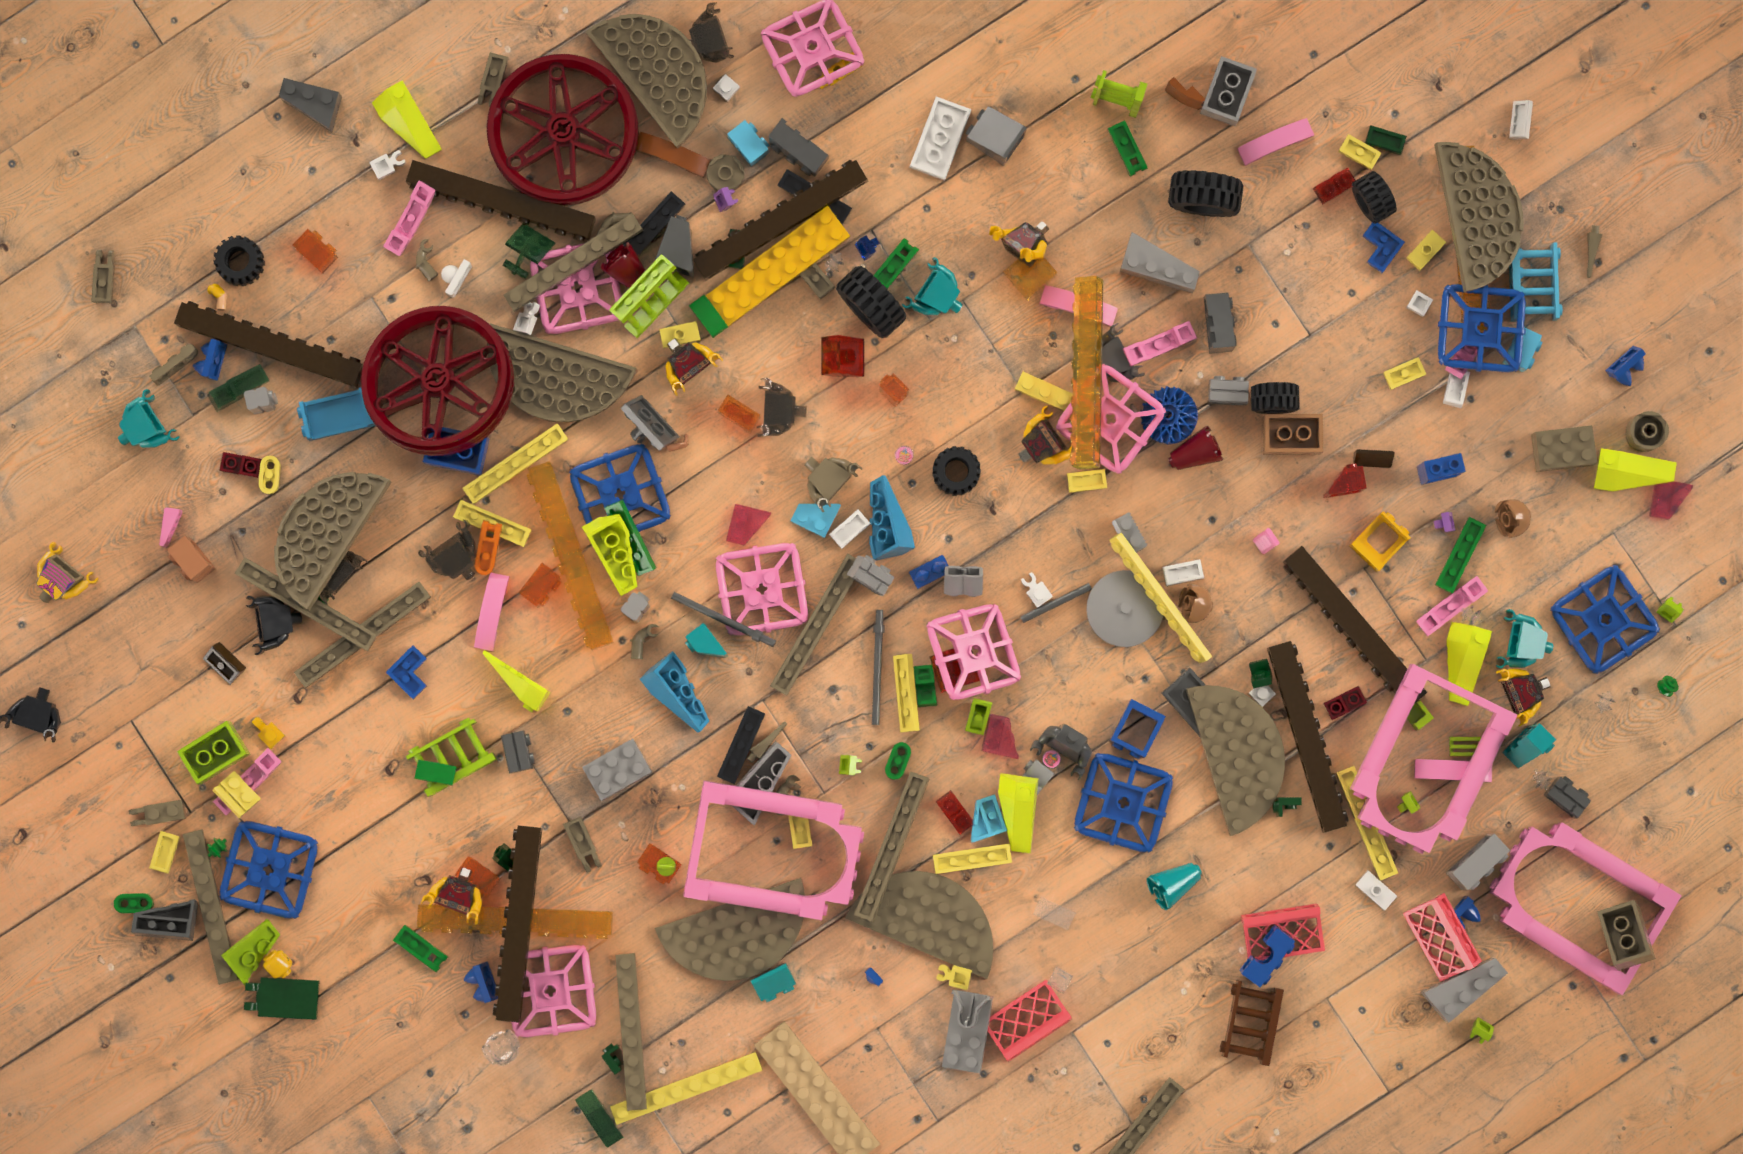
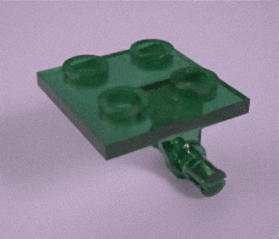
[502,224,555,280]

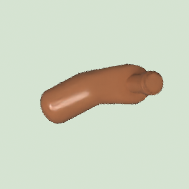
[666,434,689,452]

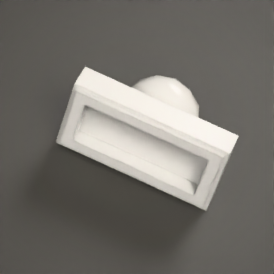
[441,259,472,298]

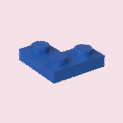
[1362,222,1405,273]
[386,645,427,700]

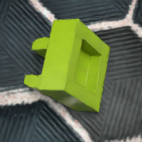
[1656,597,1684,623]
[839,755,862,775]
[1397,791,1420,814]
[1470,1017,1494,1044]

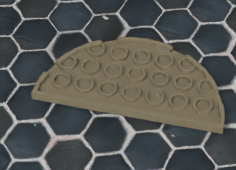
[585,14,707,148]
[1434,142,1523,293]
[487,323,637,422]
[274,472,392,611]
[1186,685,1285,836]
[845,871,993,979]
[655,878,805,981]

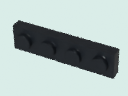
[777,169,852,225]
[623,191,686,257]
[717,706,765,784]

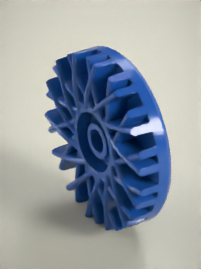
[1140,386,1198,444]

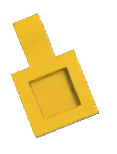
[252,717,286,749]

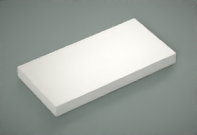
[909,96,972,181]

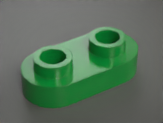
[885,742,911,780]
[114,893,154,913]

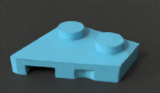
[790,504,841,538]
[971,794,1007,843]

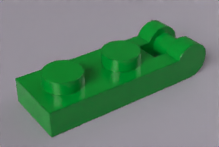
[1107,120,1148,177]
[873,238,919,289]
[393,925,448,972]

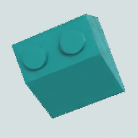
[685,623,728,658]
[751,963,796,1002]

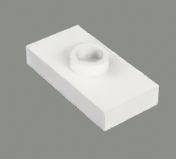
[1509,100,1533,140]
[1443,371,1470,408]
[829,510,871,549]
[1162,559,1204,586]
[1355,870,1397,911]

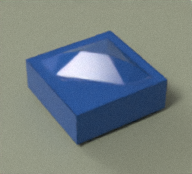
[865,967,883,986]

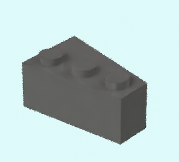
[279,78,342,133]
[768,118,829,177]
[1204,292,1237,354]
[131,899,198,941]

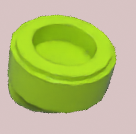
[657,857,676,876]

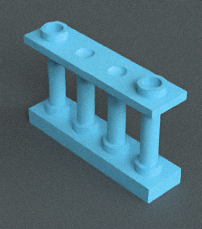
[1509,242,1563,322]

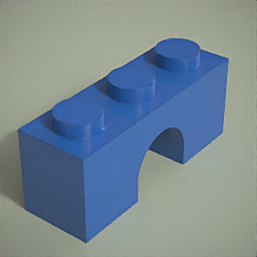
[1239,924,1295,987]

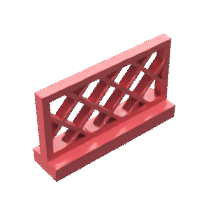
[1403,893,1482,982]
[1241,903,1325,960]
[988,980,1072,1062]

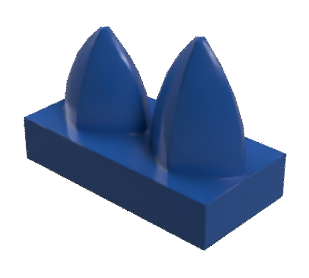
[193,339,227,381]
[1605,346,1646,386]
[909,555,949,589]
[1439,896,1481,929]
[464,961,498,1003]

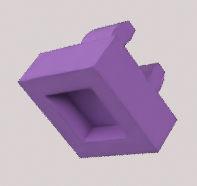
[713,187,738,212]
[1434,512,1456,532]

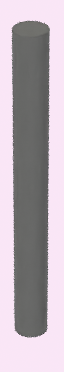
[1020,583,1092,623]

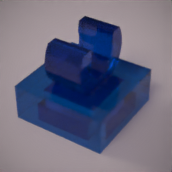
[855,235,880,261]

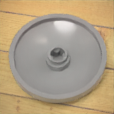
[1086,570,1163,647]

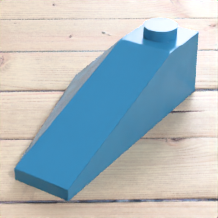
[869,475,915,561]
[640,651,710,733]

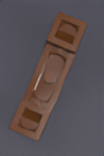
[636,132,711,178]

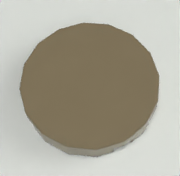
[707,154,744,191]

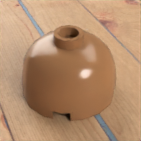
[1495,499,1531,538]
[1178,584,1213,623]

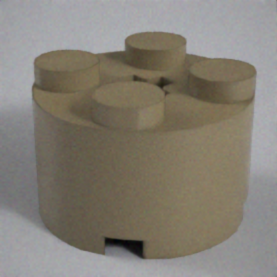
[1626,411,1669,452]

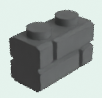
[501,731,535,774]
[1544,776,1591,819]

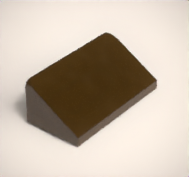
[1353,449,1395,468]
[203,642,246,685]

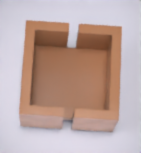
[167,535,216,583]

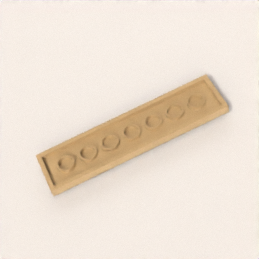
[754,1021,880,1154]

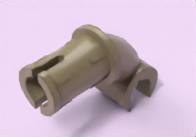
[597,212,632,235]
[415,239,438,281]
[630,624,659,659]
[776,775,801,815]

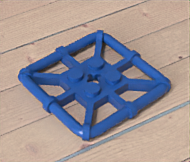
[1438,284,1526,372]
[569,443,671,532]
[1550,565,1660,674]
[1074,753,1173,853]
[219,821,318,919]

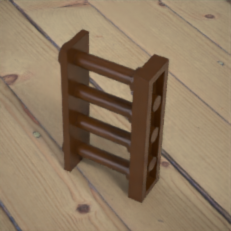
[1219,980,1284,1066]

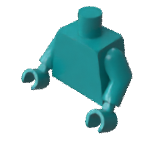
[902,257,963,315]
[118,389,179,448]
[1496,609,1554,668]

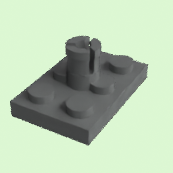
[621,395,680,451]

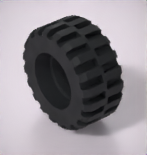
[1168,170,1244,217]
[836,266,906,338]

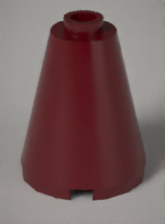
[601,242,646,288]
[1168,426,1224,470]

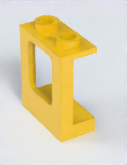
[1349,511,1411,572]

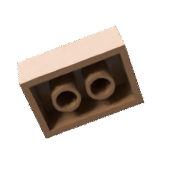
[1263,414,1323,455]

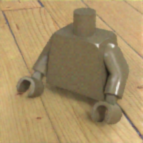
[804,457,862,512]

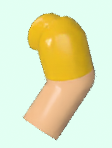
[207,284,227,310]

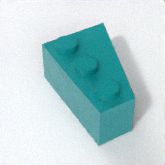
[1502,723,1556,769]

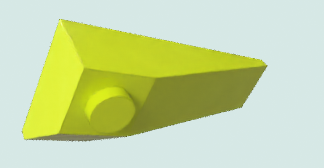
[372,80,442,159]
[1594,448,1677,492]
[582,514,638,596]
[1446,622,1492,706]
[482,650,551,712]
[998,773,1039,853]

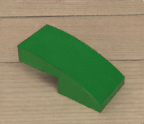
[689,295,728,338]
[913,664,937,707]
[414,760,456,786]

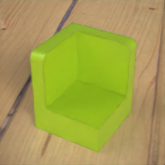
[1407,700,1434,730]

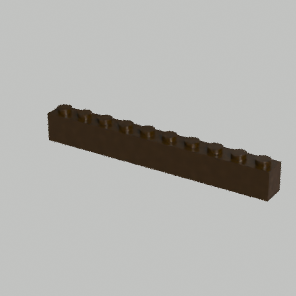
[406,160,596,242]
[693,160,869,281]
[174,301,363,388]
[1283,546,1427,704]
[1267,641,1349,833]
[493,825,543,1023]

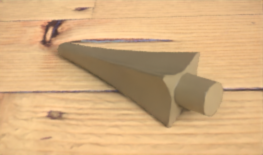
[1587,225,1603,278]
[747,722,787,763]

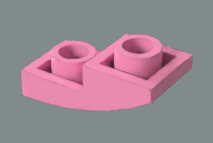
[1445,346,1478,379]

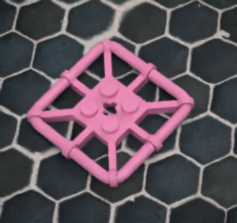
[761,0,865,97]
[530,244,622,334]
[1056,364,1166,474]
[716,543,808,635]
[926,604,1021,700]
[511,945,596,1037]

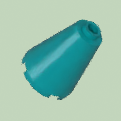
[1146,863,1202,910]

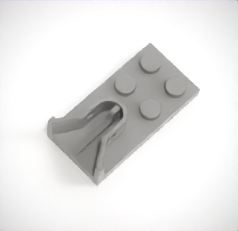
[942,990,993,1074]

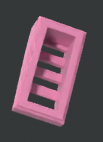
[159,508,183,548]
[1253,528,1279,554]

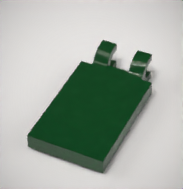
[244,977,320,1020]

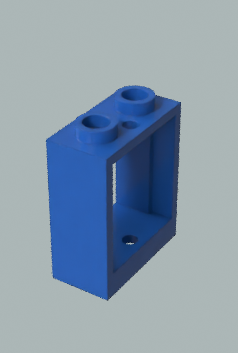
[1417,453,1466,485]
[1110,699,1166,759]

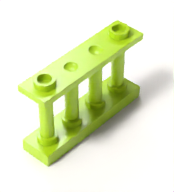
[1091,70,1147,118]
[609,254,689,339]
[406,718,497,797]

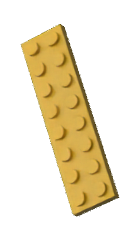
[706,206,851,327]

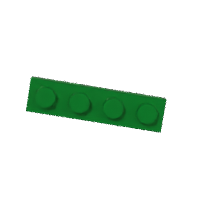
[604,499,657,576]
[1435,517,1487,594]

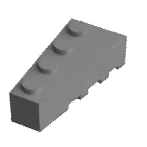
[1120,232,1200,293]
[731,741,791,826]
[1420,957,1508,1023]

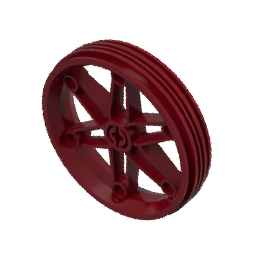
[487,54,639,206]
[361,306,514,456]

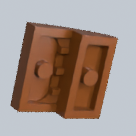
[1165,77,1205,110]

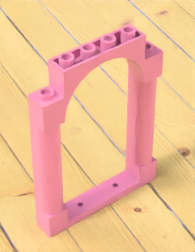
[1350,664,1517,854]
[683,781,864,920]
[1489,822,1681,995]

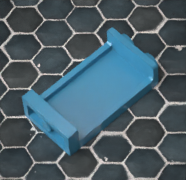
[297,387,376,441]

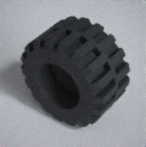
[1352,171,1397,224]
[213,235,265,286]
[1251,382,1300,414]
[932,446,981,496]

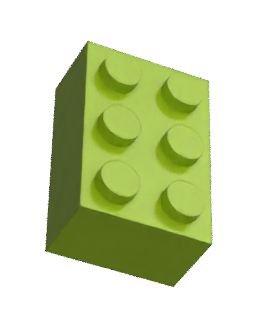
[177,721,250,785]

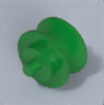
[1657,675,1679,697]
[207,838,228,858]

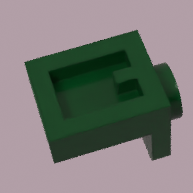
[1249,659,1272,689]
[1273,797,1302,817]
[492,843,514,872]
[601,1043,622,1075]

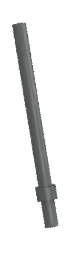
[671,592,776,647]
[872,610,885,725]

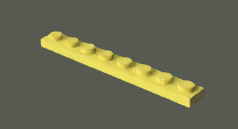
[1109,533,1212,663]
[610,1052,762,1125]

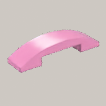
[1237,118,1314,166]
[383,180,436,256]
[1039,285,1118,326]
[1123,321,1197,366]
[474,573,509,651]
[1416,576,1488,637]
[213,748,282,815]
[1414,759,1492,782]

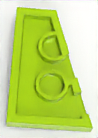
[221,919,280,986]

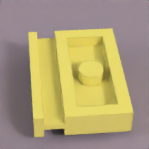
[213,771,261,818]

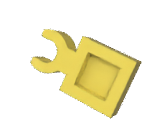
[936,965,972,990]

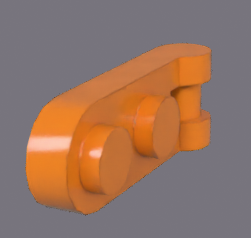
[475,520,503,575]

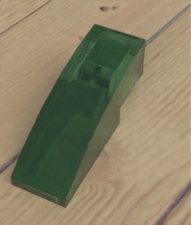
[207,364,269,412]
[575,1088,624,1148]

